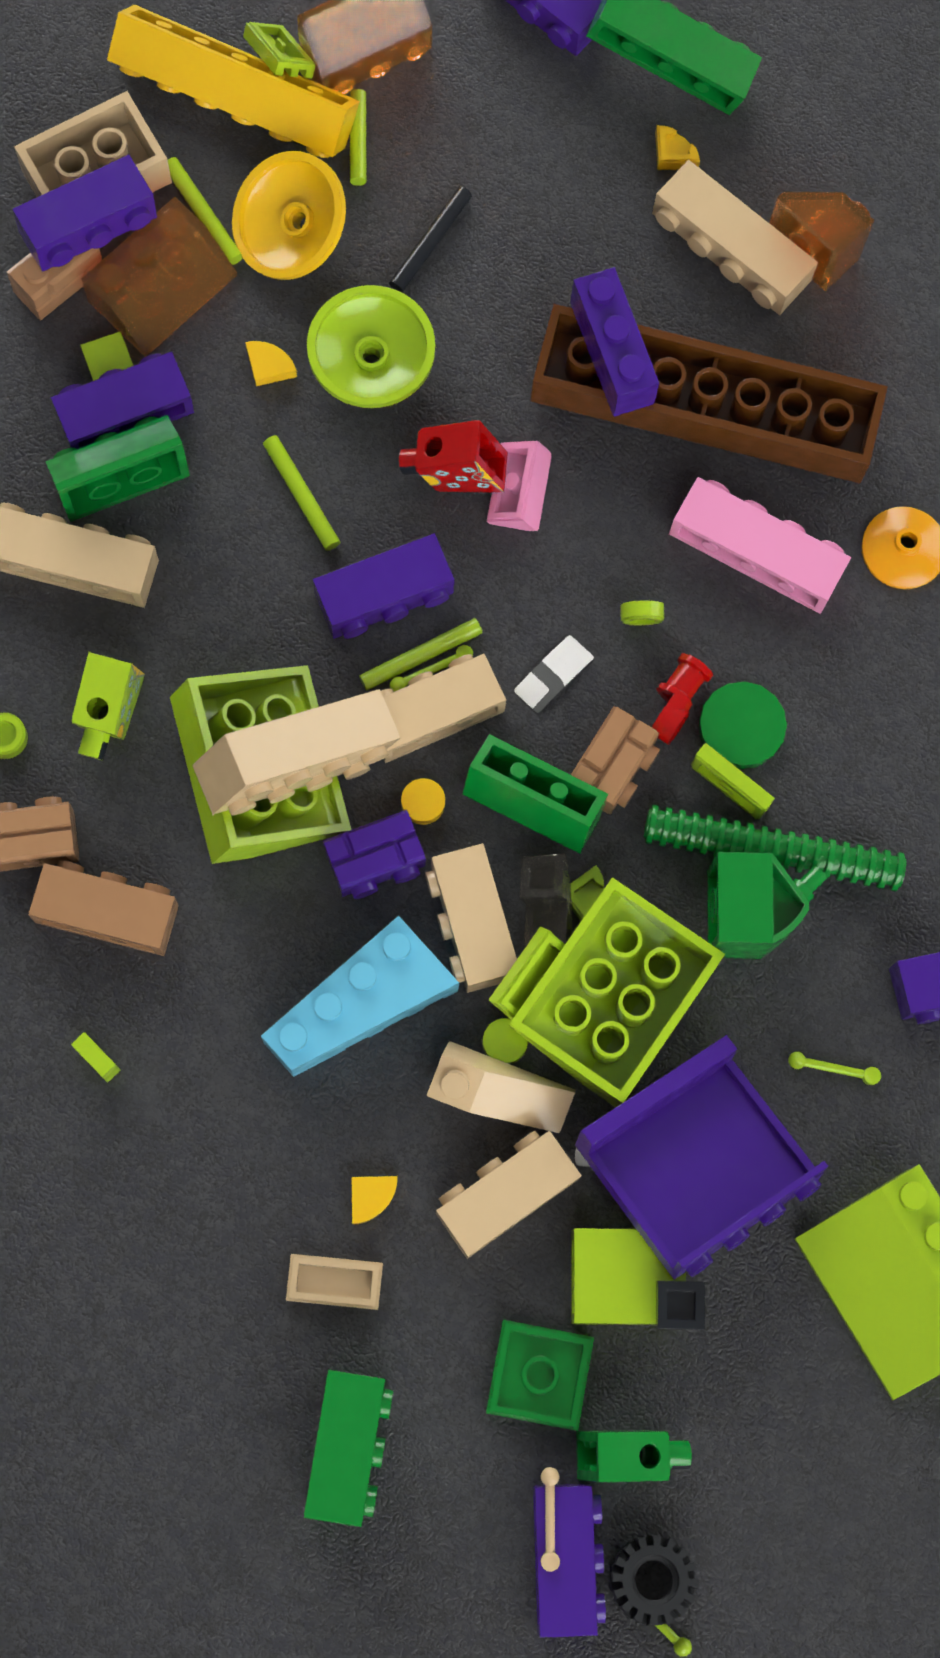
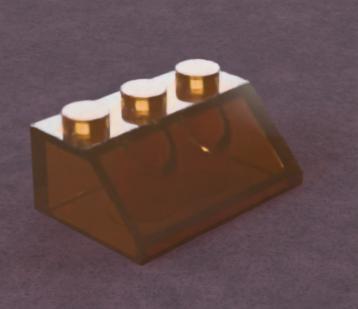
[297,0,432,94]
[81,197,237,357]

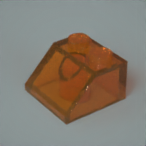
[769,192,875,291]

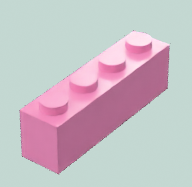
[669,477,851,614]

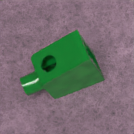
[576,1430,692,1482]

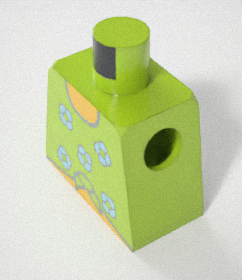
[72,652,145,760]

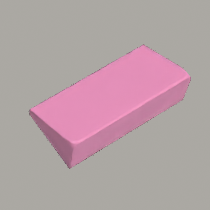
[486,441,552,531]

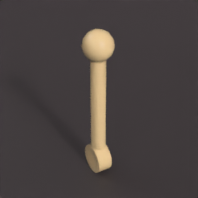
[540,1467,560,1572]

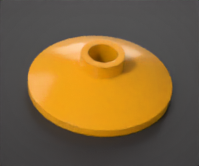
[861,507,940,589]

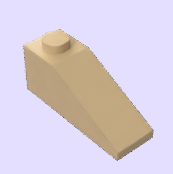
[427,1041,576,1133]

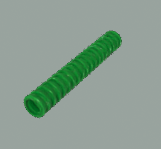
[643,804,907,892]

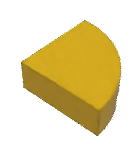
[655,125,700,170]
[245,341,297,387]
[352,1176,398,1224]

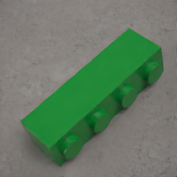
[586,0,762,115]

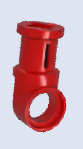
[652,653,713,745]

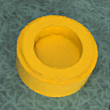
[401,778,445,825]

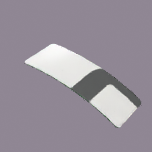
[514,635,594,713]

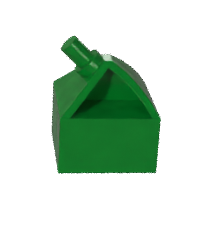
[707,852,827,959]

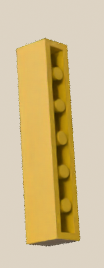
[107,5,360,158]

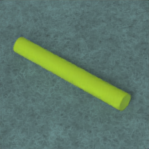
[168,157,242,266]
[263,435,341,551]
[359,618,482,691]

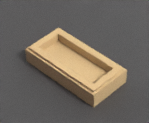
[286,1254,383,1310]

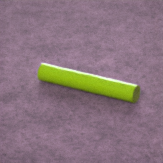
[350,89,367,186]

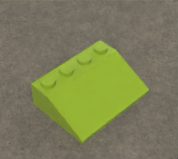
[170,665,351,864]
[509,877,725,1108]
[794,1164,940,1400]

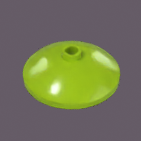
[307,285,435,408]

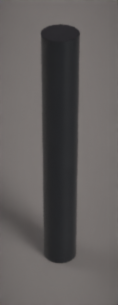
[389,186,472,293]

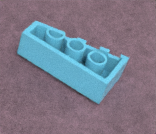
[261,916,459,1077]

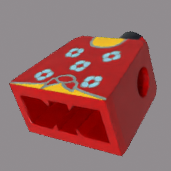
[399,420,508,493]

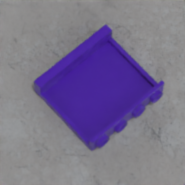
[575,1035,828,1280]

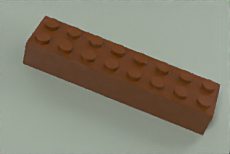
[530,304,888,483]

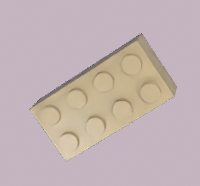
[192,689,400,816]

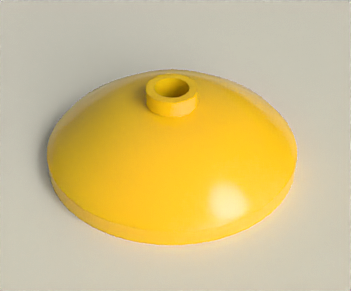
[232,151,346,280]

